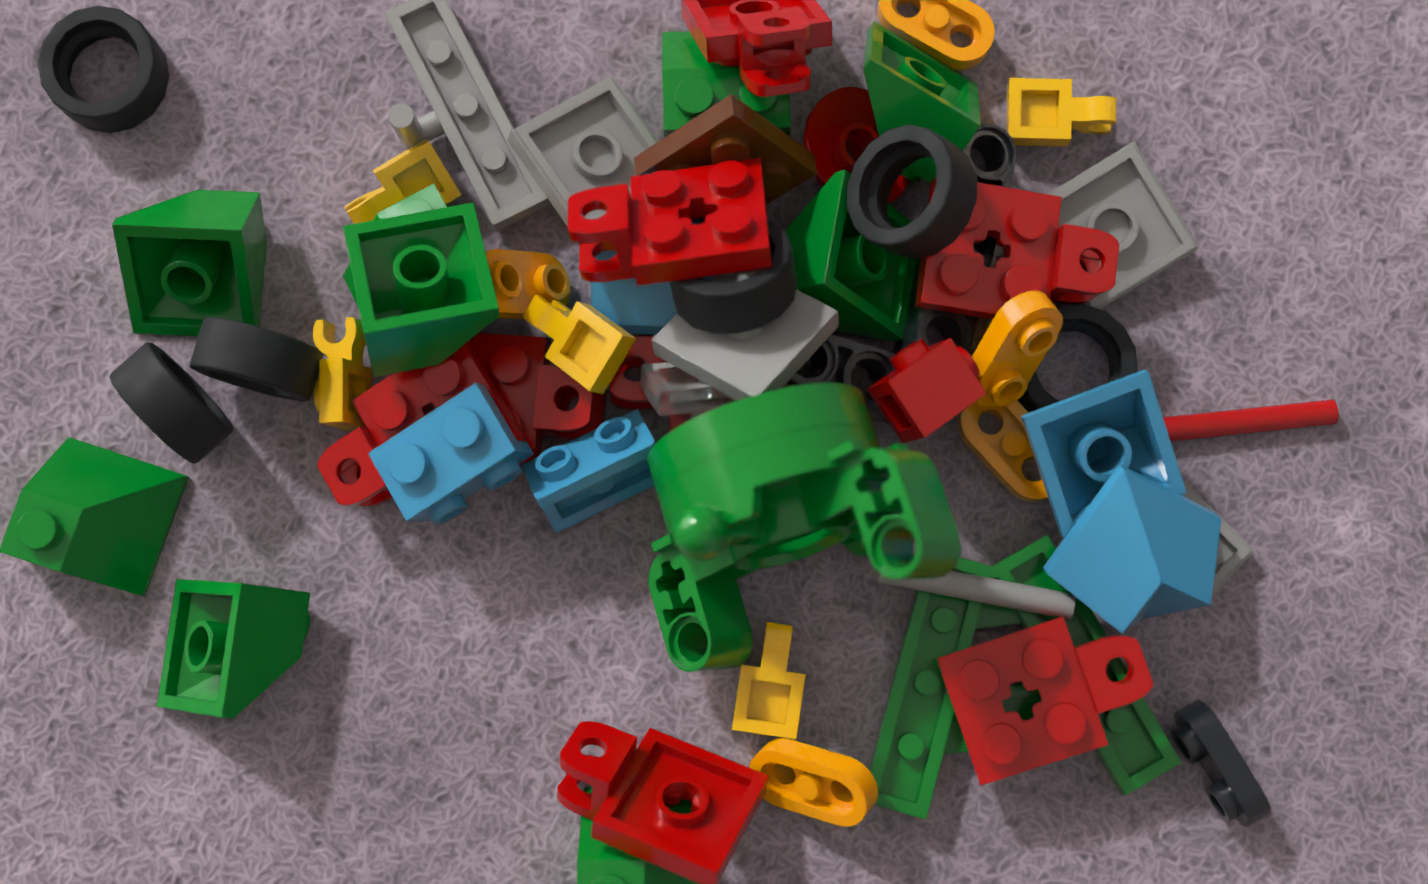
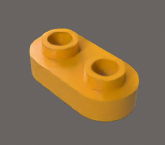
[877,0,995,70]
[485,249,570,319]
[972,291,1063,407]
[957,401,1048,502]
[749,738,878,827]

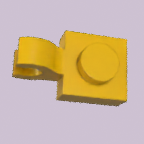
[1006,78,1116,147]
[344,139,461,224]
[523,294,636,394]
[313,317,372,431]
[732,621,806,739]

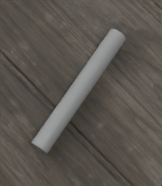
[877,571,1076,620]

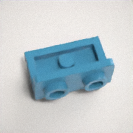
[368,383,534,526]
[521,409,656,533]

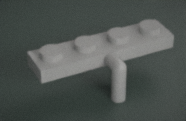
[384,0,551,232]

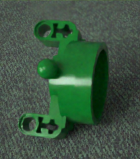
[647,383,961,672]

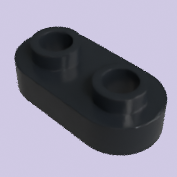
[1171,699,1271,827]

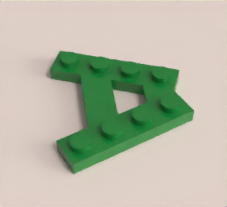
[869,535,1182,820]

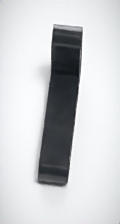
[782,124,1017,424]

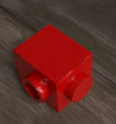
[867,338,987,443]

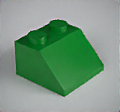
[662,31,791,138]

